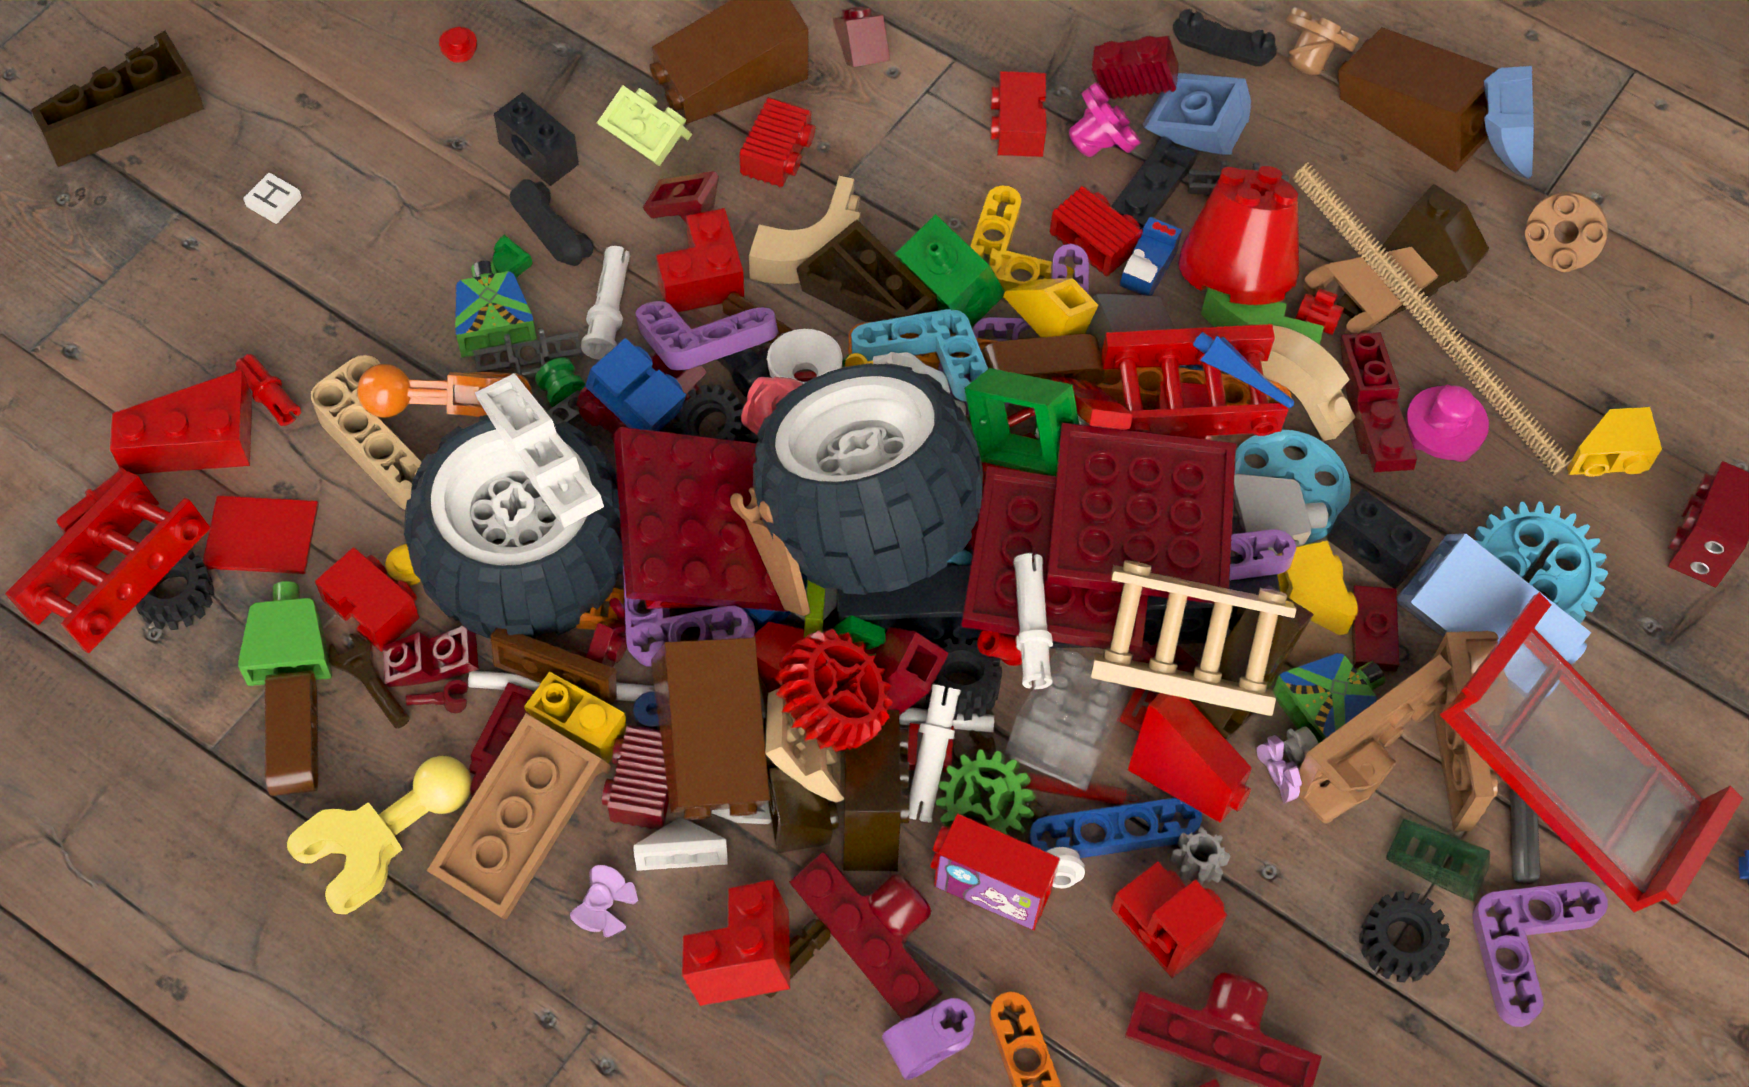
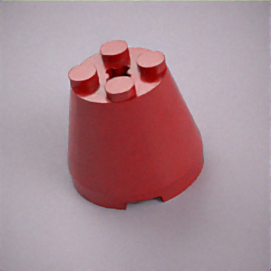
[1178,166,1299,305]

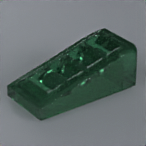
[1386,819,1490,902]

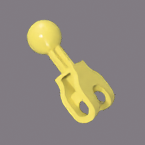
[287,756,471,914]

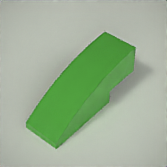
[1201,287,1324,345]

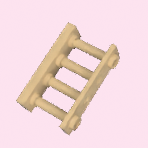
[1091,560,1296,716]

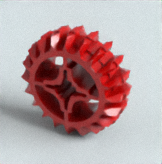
[775,629,893,752]

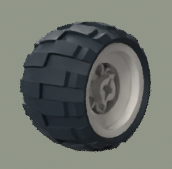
[753,363,983,595]
[404,415,624,639]

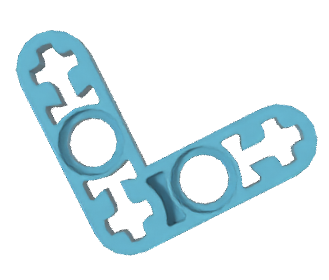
[851,309,988,402]

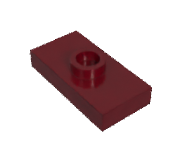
[1351,585,1400,671]

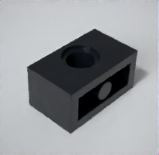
[493,92,579,186]
[1328,488,1432,589]

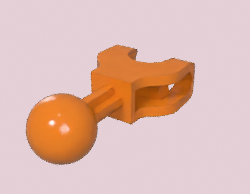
[357,364,532,418]

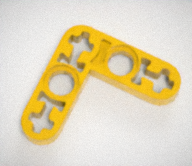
[970,185,1074,291]

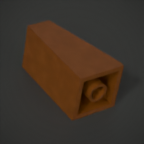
[650,0,808,125]
[1337,27,1498,172]
[651,637,770,820]

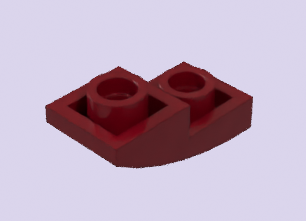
[383,626,479,687]

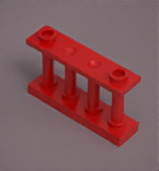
[1101,324,1289,437]
[5,471,211,654]

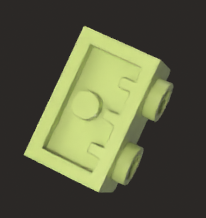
[597,85,692,167]

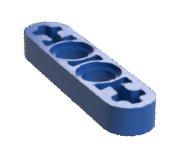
[1028,798,1202,858]

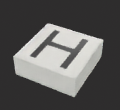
[243,173,302,224]

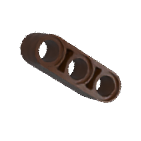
[982,334,1106,385]
[265,670,319,796]

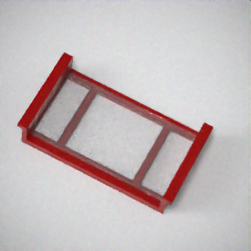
[1439,592,1743,913]

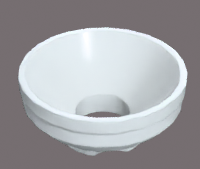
[767,329,843,384]

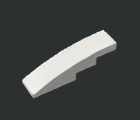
[475,373,604,527]

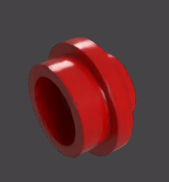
[439,27,477,63]

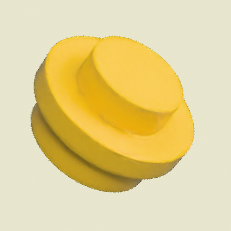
[385,544,421,586]

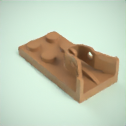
[1432,631,1507,832]
[1299,655,1452,823]
[427,713,611,920]

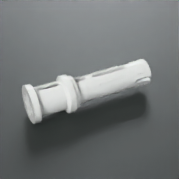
[581,246,630,360]

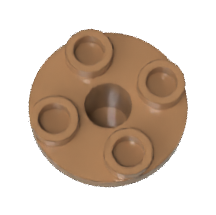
[1285,7,1359,75]
[1525,191,1608,272]

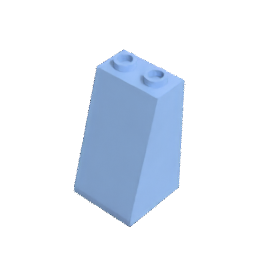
[1397,534,1591,698]

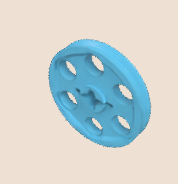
[1235,429,1351,545]

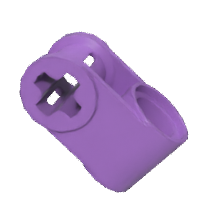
[881,998,975,1080]

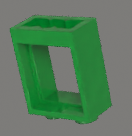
[964,368,1079,477]

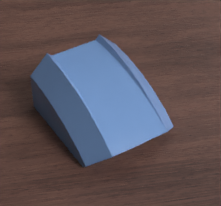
[1484,66,1534,179]
[1143,73,1251,155]

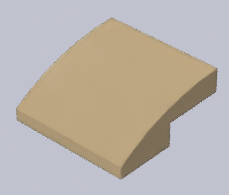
[765,689,845,802]

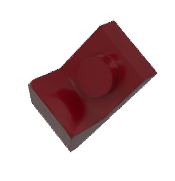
[643,171,719,224]

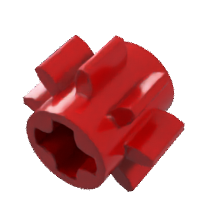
[1295,288,1344,336]

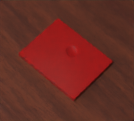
[203,496,319,574]

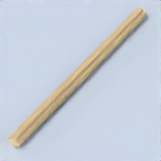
[1293,162,1572,476]

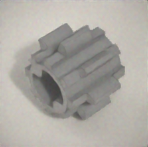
[1171,827,1230,885]

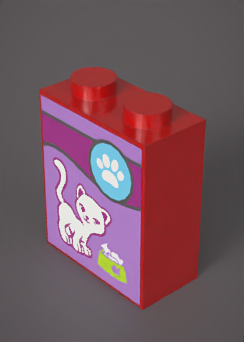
[930,813,1061,931]

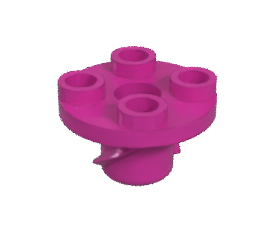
[1069,82,1141,157]
[1405,385,1489,462]

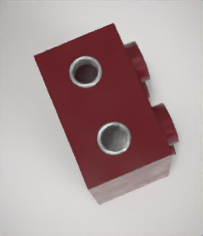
[1668,461,1749,588]

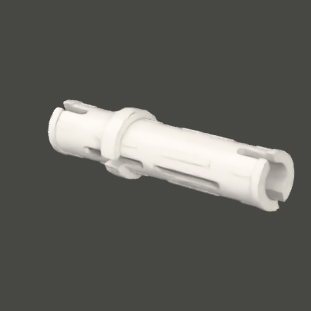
[1014,553,1053,689]
[909,684,961,823]

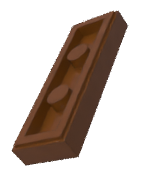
[491,628,617,706]

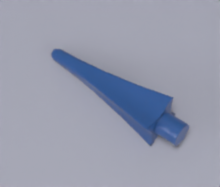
[1193,332,1295,408]

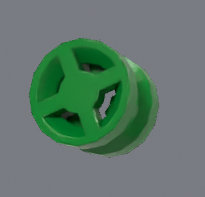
[535,357,586,407]

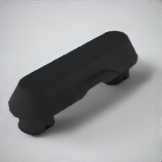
[1173,9,1277,67]
[510,179,594,266]

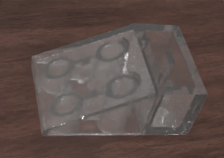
[1004,647,1134,791]

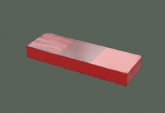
[1051,376,1133,430]

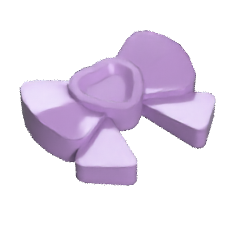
[1257,735,1302,803]
[570,865,638,937]

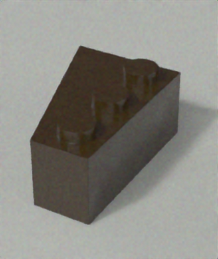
[1188,585,1314,741]
[843,710,910,872]

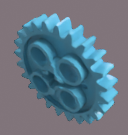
[1474,502,1608,623]

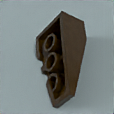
[1337,184,1489,325]
[758,673,839,853]

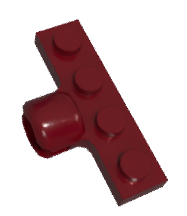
[789,852,943,1021]
[1124,972,1322,1087]

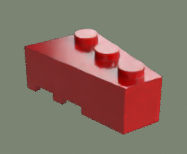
[110,369,252,474]

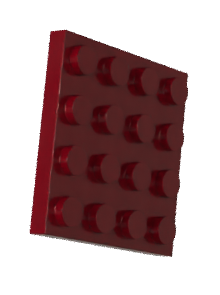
[1046,423,1236,603]
[614,427,787,612]
[962,466,1148,655]

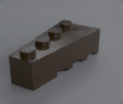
[31,30,204,167]

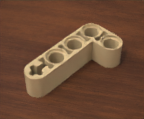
[311,355,422,510]

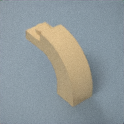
[749,176,861,284]
[1261,326,1355,441]

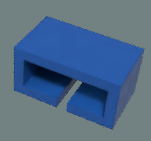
[585,338,686,431]

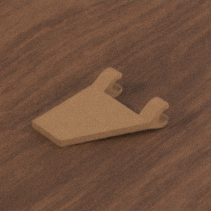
[1303,247,1438,334]
[731,487,811,616]

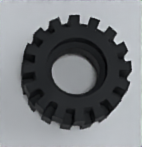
[671,385,752,443]
[135,550,214,630]
[924,637,1002,721]
[1359,891,1450,983]

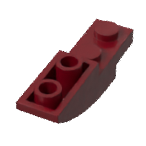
[1340,332,1417,473]

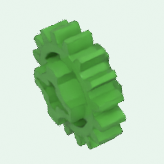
[936,749,1036,836]

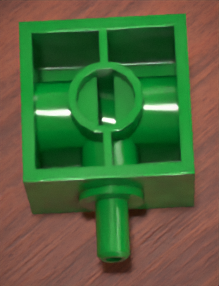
[895,214,1005,327]

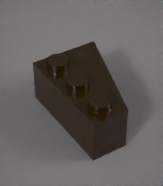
[796,220,938,322]

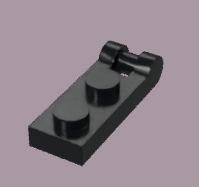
[1111,136,1197,233]

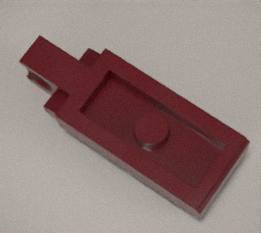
[469,682,535,799]

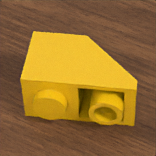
[1003,278,1098,337]
[1567,407,1662,477]
[1277,540,1358,636]
[524,671,627,763]

